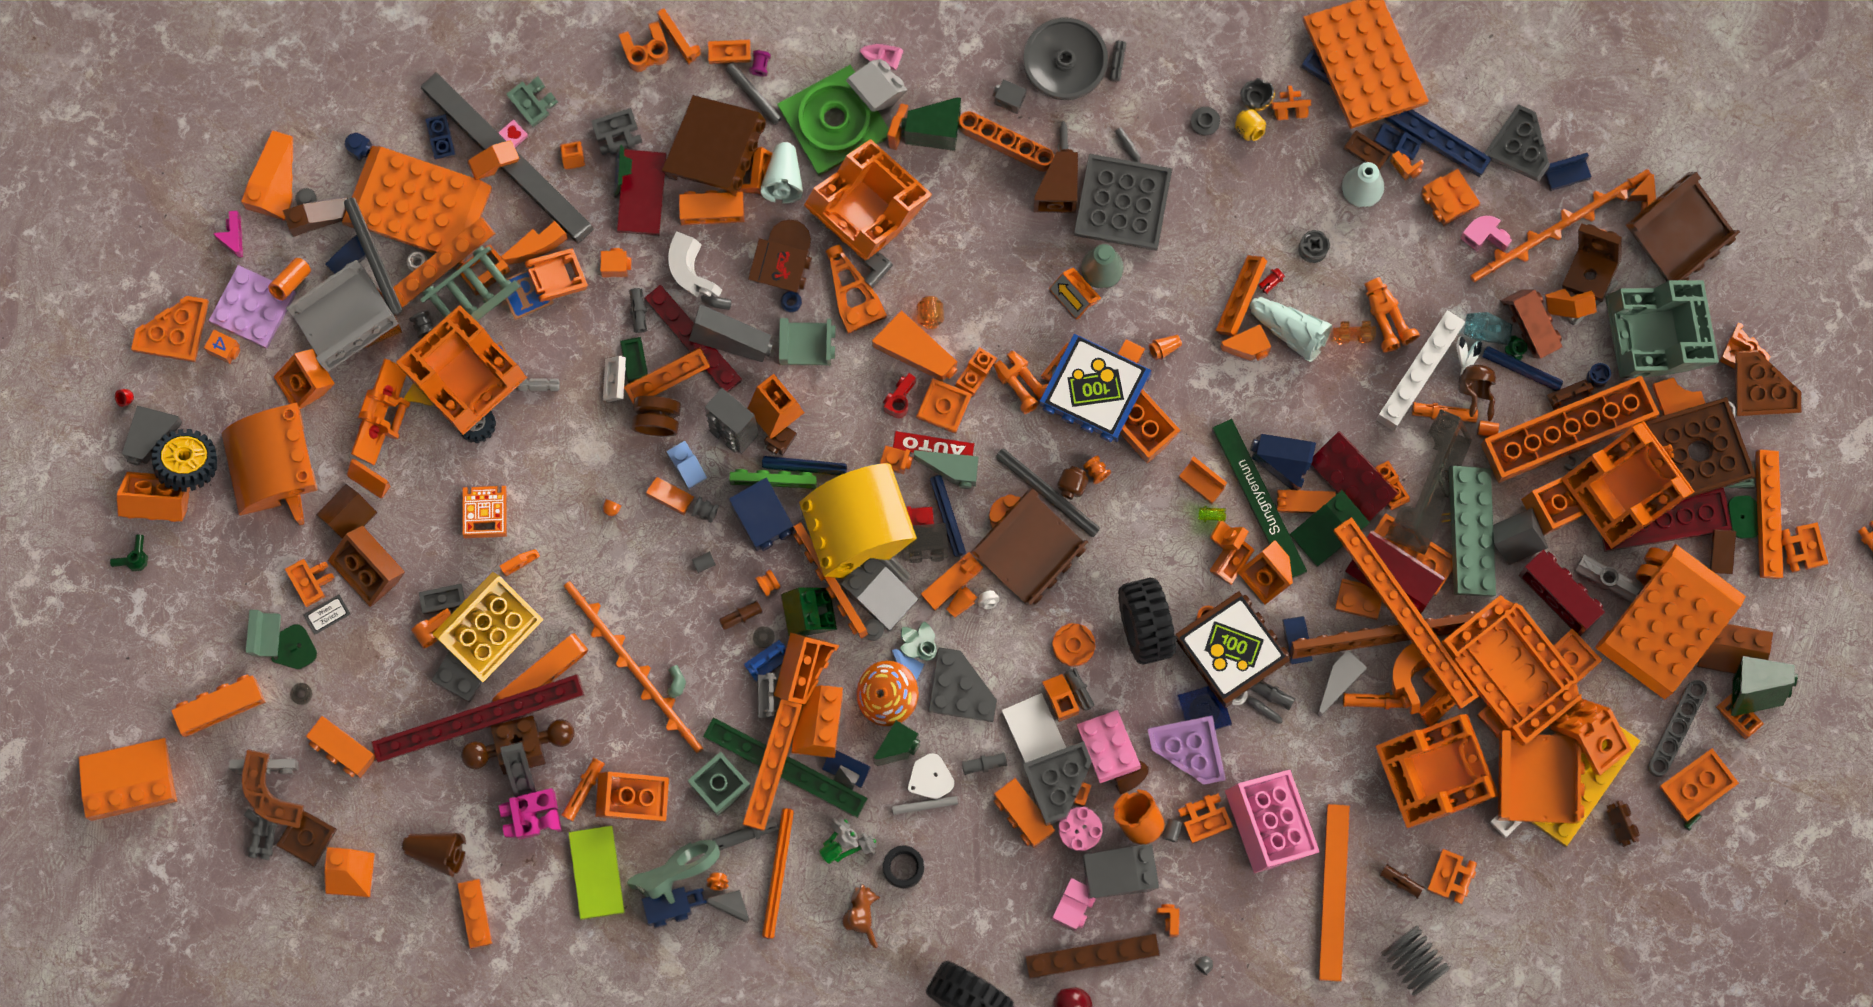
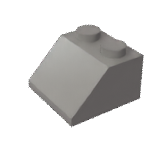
[846,59,907,112]

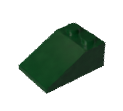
[1289,490,1370,567]

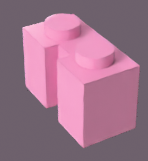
[1052,878,1096,931]

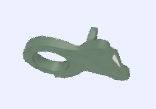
[627,839,720,904]

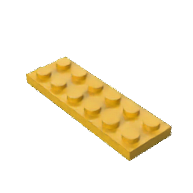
[1531,726,1641,847]

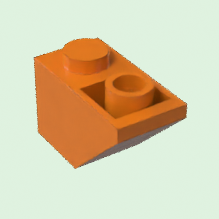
[1042,674,1079,722]

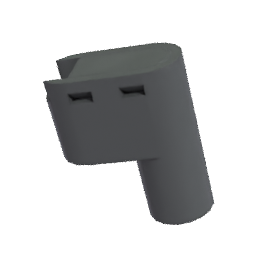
[862,252,893,289]

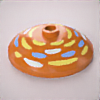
[857,661,918,726]

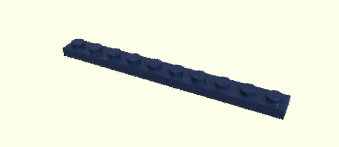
[1301,49,1492,178]

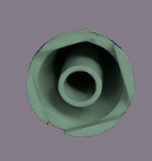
[1081,244,1124,288]

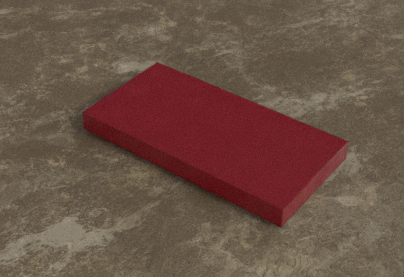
[617,149,667,236]

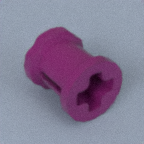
[749,50,771,77]

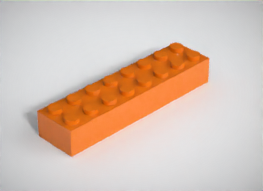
[1481,375,1659,483]

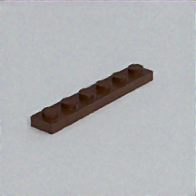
[1025,934,1160,979]

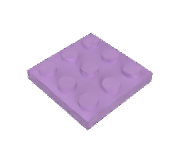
[209,265,296,349]

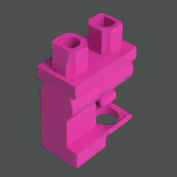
[499,788,562,840]

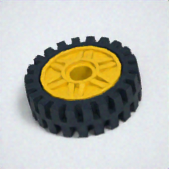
[152,429,217,492]

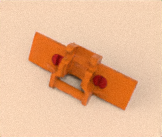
[351,358,410,465]

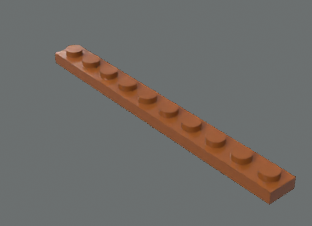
[1290,611,1478,659]

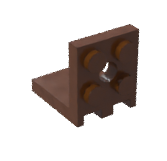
[1562,223,1622,302]

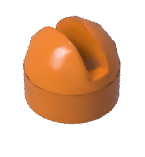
[603,499,622,516]

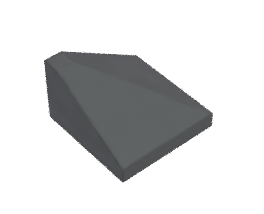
[833,765,860,790]

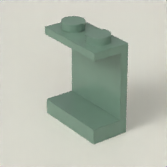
[779,318,836,366]

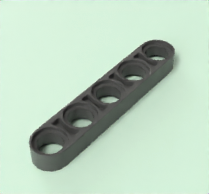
[1648,680,1707,777]

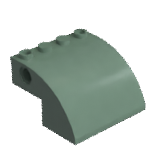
[1605,280,1719,378]

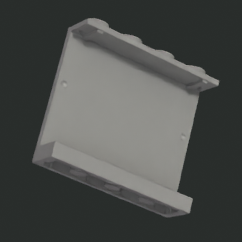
[286,260,399,372]

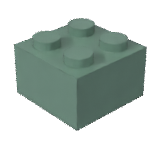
[687,752,751,816]

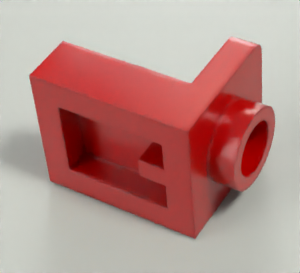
[906,506,934,531]

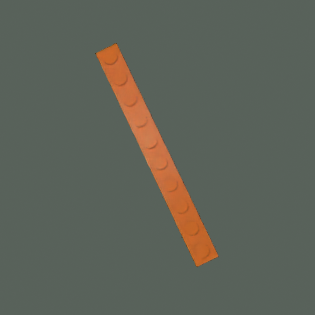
[1333,517,1479,709]

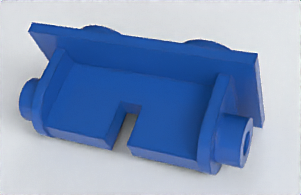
[744,640,786,682]

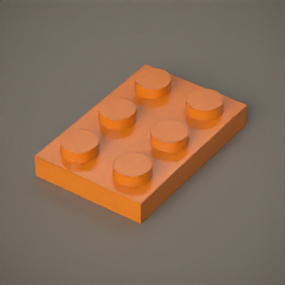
[1659,748,1739,822]

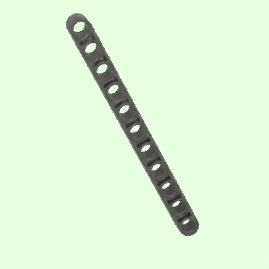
[420,72,594,244]

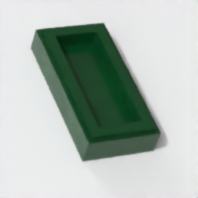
[620,337,648,383]

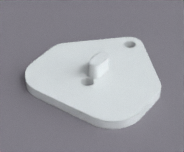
[908,753,954,799]

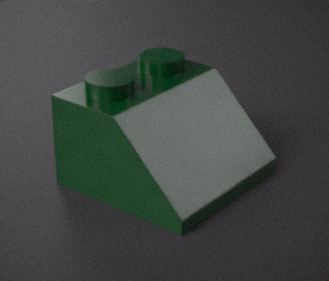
[874,720,920,766]

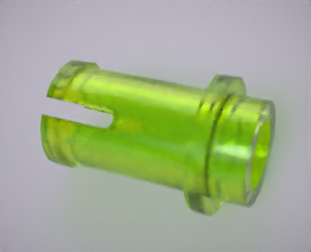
[1199,505,1226,523]

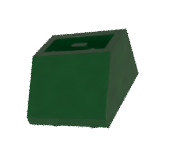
[781,587,837,636]

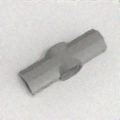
[1574,555,1642,602]

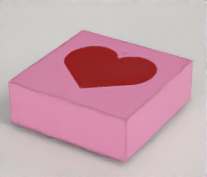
[499,119,528,148]

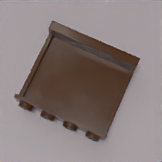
[662,95,766,196]
[1626,172,1740,281]

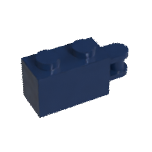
[641,887,707,929]

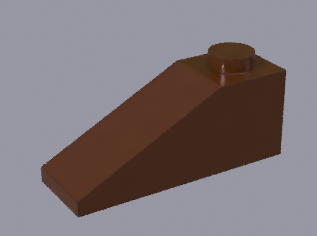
[283,197,348,237]

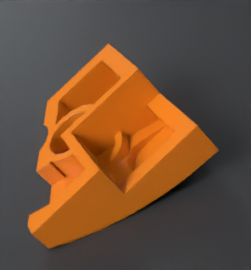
[1719,322,1771,369]

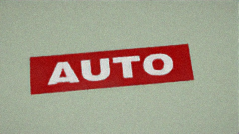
[893,431,975,456]

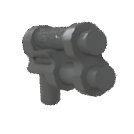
[244,809,278,860]

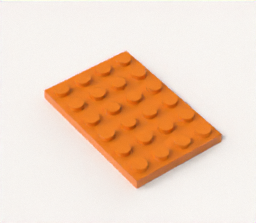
[1302,0,1429,129]

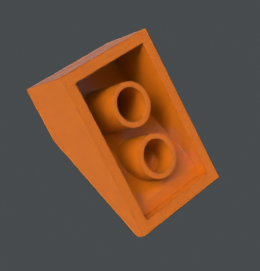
[1521,477,1586,536]
[595,772,669,821]

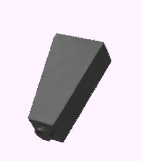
[689,305,773,362]

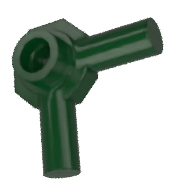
[110,534,148,571]

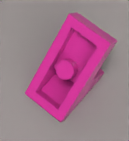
[213,211,243,258]

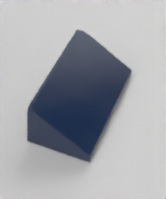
[822,750,871,788]

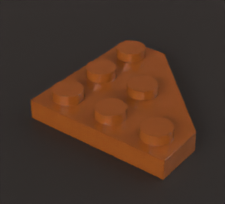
[1735,350,1801,416]

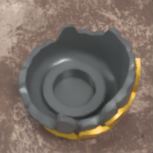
[1240,78,1275,111]

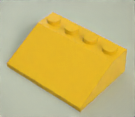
[432,572,543,682]

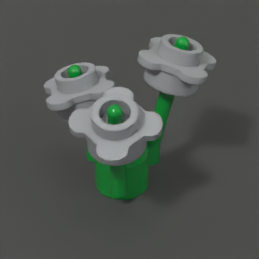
[819,817,877,864]

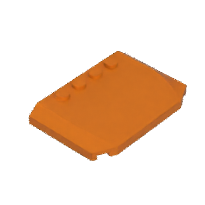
[1441,595,1582,745]

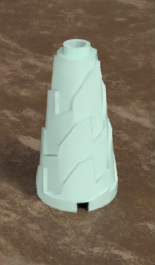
[1249,297,1333,362]

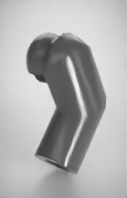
[701,294,731,310]

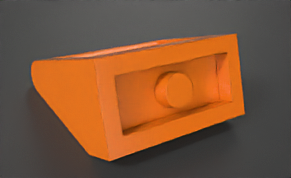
[739,147,773,194]
[456,244,510,296]

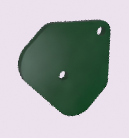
[1728,495,1758,539]
[271,624,317,670]

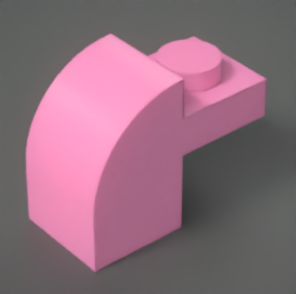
[1460,216,1512,252]

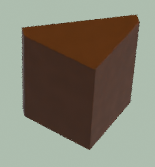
[316,484,377,539]

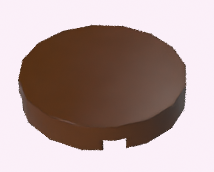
[769,219,811,251]

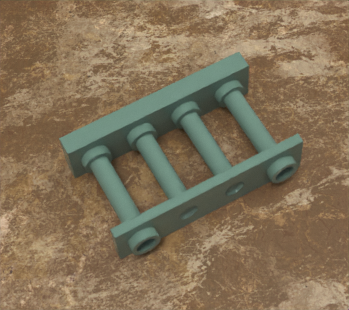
[420,246,521,321]

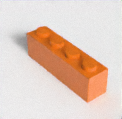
[171,675,266,737]

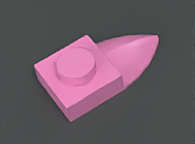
[860,44,903,70]

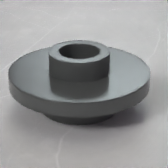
[1191,107,1220,136]

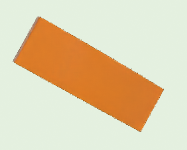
[501,221,568,265]

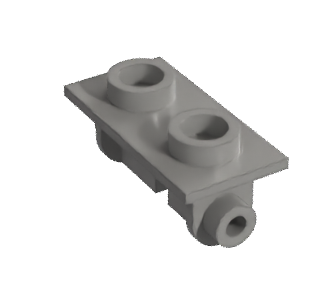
[758,673,780,718]

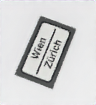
[304,594,350,635]

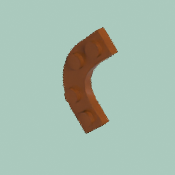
[242,749,304,828]

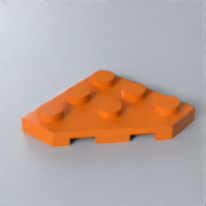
[131,296,209,362]

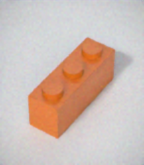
[679,190,745,225]
[306,716,376,778]
[993,778,1055,848]

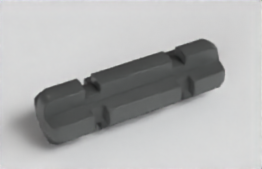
[1109,40,1126,81]

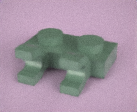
[506,76,558,127]

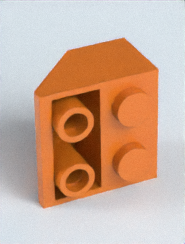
[747,374,805,439]

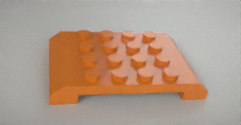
[342,146,492,265]
[1595,544,1746,700]

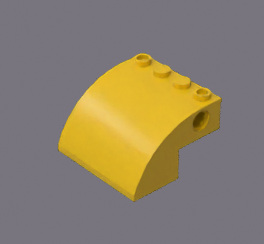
[799,463,917,578]

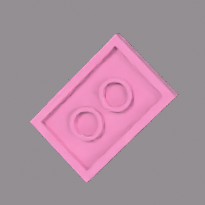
[1077,710,1141,783]

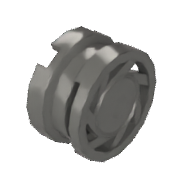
[1298,230,1330,263]

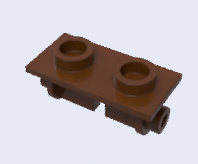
[1547,379,1594,410]
[1606,801,1640,847]

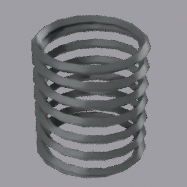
[1381,925,1451,996]

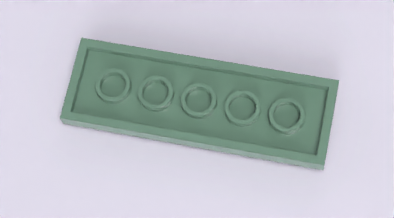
[1449,466,1496,597]

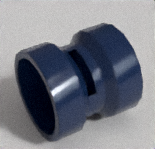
[1586,363,1611,389]

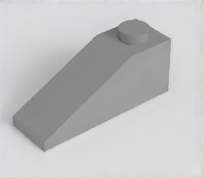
[1317,650,1367,717]

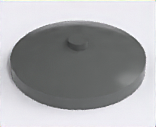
[1023,17,1108,100]

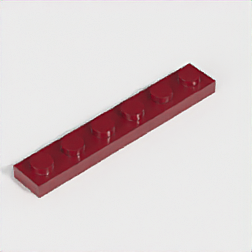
[644,284,742,392]

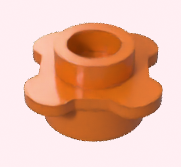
[706,873,728,891]

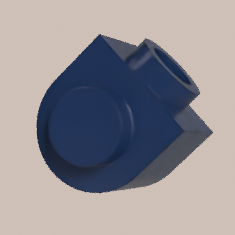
[345,133,372,162]

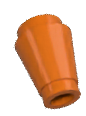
[1149,334,1182,360]
[946,586,978,618]

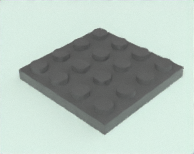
[1074,154,1173,251]

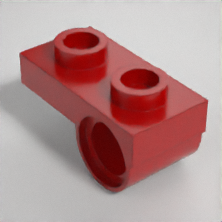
[883,373,916,418]

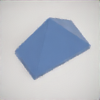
[892,649,924,682]

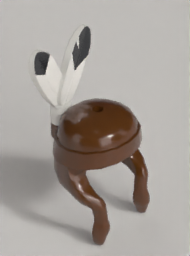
[1457,337,1496,421]

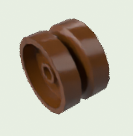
[631,396,681,437]

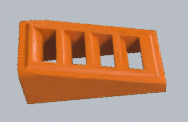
[285,495,305,525]
[1716,693,1764,740]

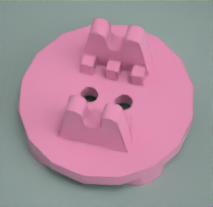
[1059,807,1102,851]

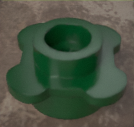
[1505,335,1528,360]

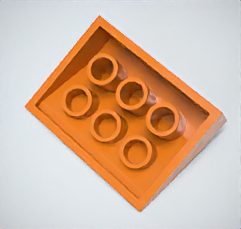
[79,738,177,821]

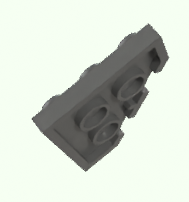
[1484,104,1550,182]
[929,647,997,722]
[1022,741,1092,826]

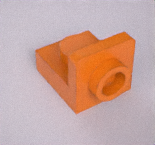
[1390,150,1424,181]
[880,445,913,474]
[1210,521,1249,550]
[1156,904,1179,937]

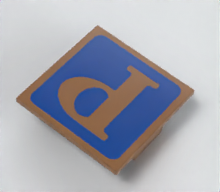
[498,267,554,320]

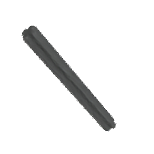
[344,197,403,316]
[996,448,1100,537]

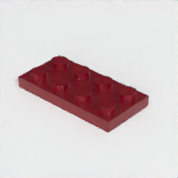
[1311,431,1399,522]

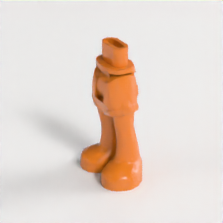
[1364,277,1420,353]

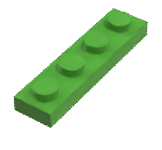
[730,469,817,489]

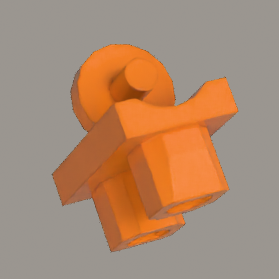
[1271,85,1311,120]

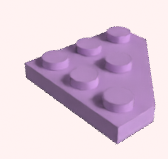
[1148,716,1226,785]

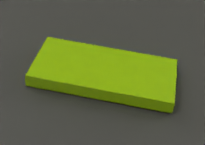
[569,826,625,920]

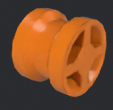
[755,569,781,597]

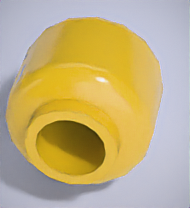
[1235,110,1266,141]

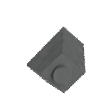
[122,406,182,465]

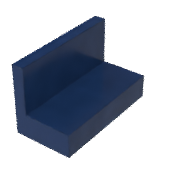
[1544,152,1592,191]

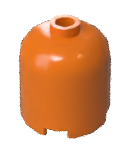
[1113,789,1165,845]

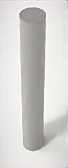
[892,796,958,815]

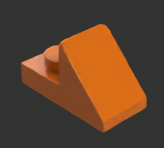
[1627,174,1656,211]

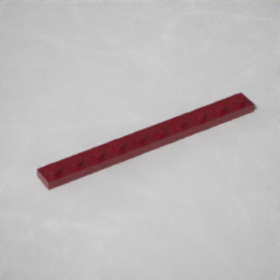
[372,674,585,763]

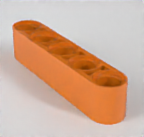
[959,111,1054,172]
[492,633,589,702]

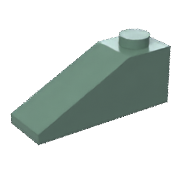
[914,450,979,489]

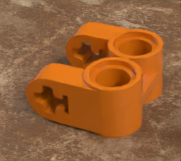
[618,21,669,72]

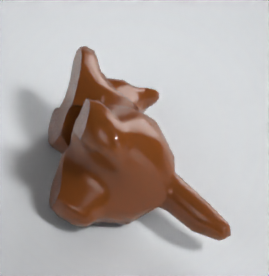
[842,884,880,948]

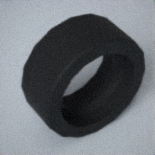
[883,845,924,889]

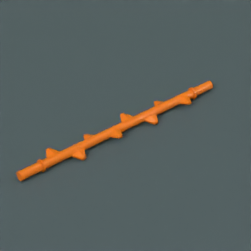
[1470,169,1651,283]
[563,581,703,754]

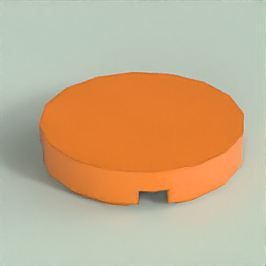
[1052,623,1095,667]

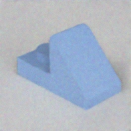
[666,441,707,489]

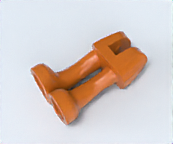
[994,350,1048,414]

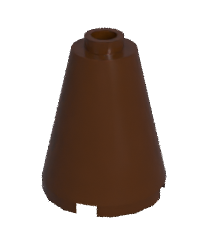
[402,833,466,877]

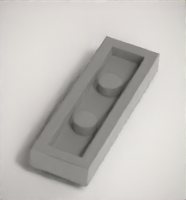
[229,759,299,775]

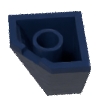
[1250,434,1316,490]

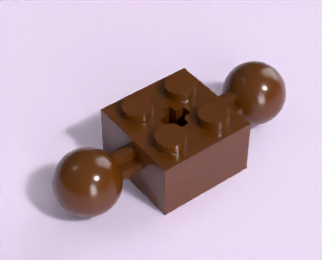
[461,715,575,775]

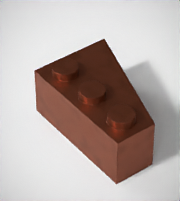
[1501,289,1563,359]

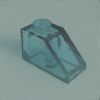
[1464,312,1513,345]

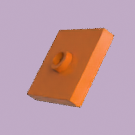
[916,378,972,434]

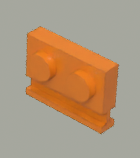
[1335,578,1382,620]

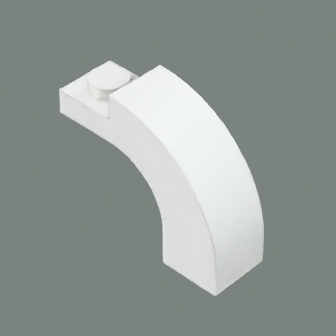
[668,231,722,298]

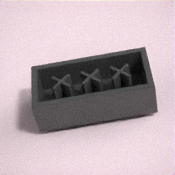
[705,388,758,454]

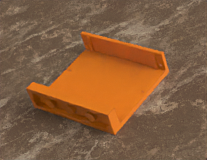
[1498,730,1585,824]

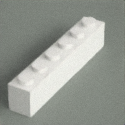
[1376,310,1465,431]

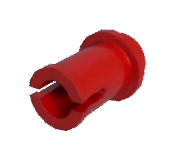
[1258,268,1285,294]

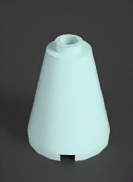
[761,142,803,203]
[1342,162,1384,207]

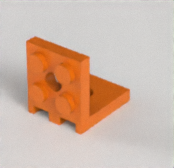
[1549,699,1632,775]

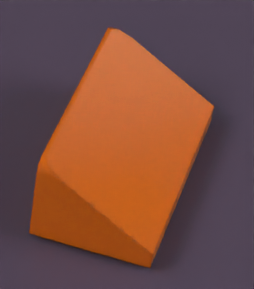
[347,459,391,498]
[646,477,694,515]
[1210,541,1255,585]

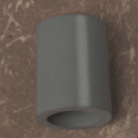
[692,551,716,573]
[1162,819,1182,842]

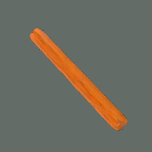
[762,808,794,939]

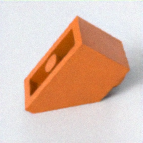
[1220,324,1271,361]

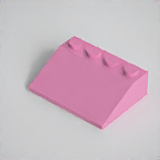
[1225,770,1320,874]

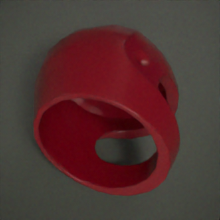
[1053,987,1092,1007]

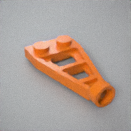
[825,245,887,334]

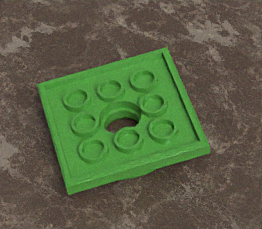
[777,64,889,176]

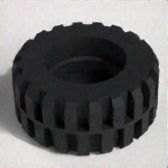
[1118,577,1176,665]
[926,961,1014,1007]

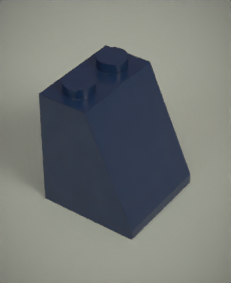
[729,477,794,551]

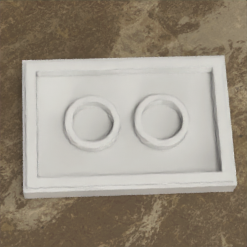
[1002,693,1066,763]

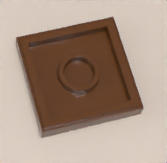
[276,810,337,867]

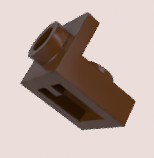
[764,427,797,456]

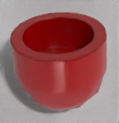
[115,389,134,407]

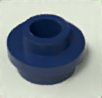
[780,291,802,313]

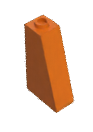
[872,310,957,382]

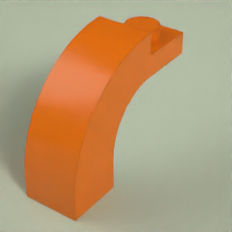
[1392,643,1429,715]

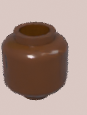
[1057,466,1089,500]

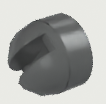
[1194,956,1213,976]

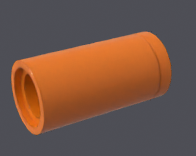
[268,258,311,301]

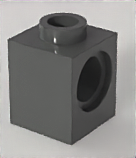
[992,79,1026,114]

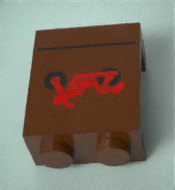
[748,238,812,294]

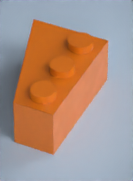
[774,633,840,704]

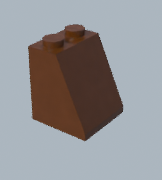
[1033,149,1078,213]

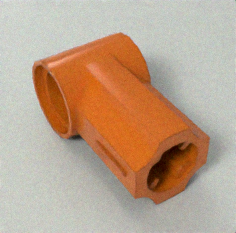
[411,608,451,648]

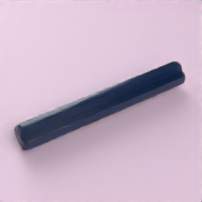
[1483,346,1563,391]
[762,456,847,475]
[930,475,966,557]

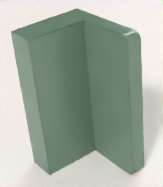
[246,610,281,657]

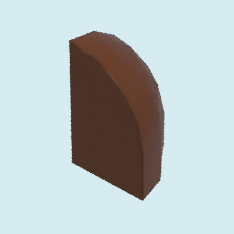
[1114,760,1149,795]

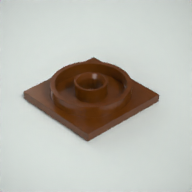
[1645,397,1756,499]

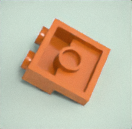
[1421,169,1480,226]

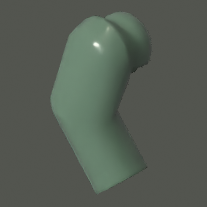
[667,665,686,698]

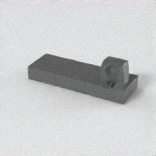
[500,742,536,797]

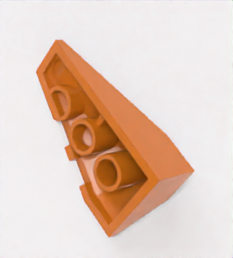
[241,130,293,221]

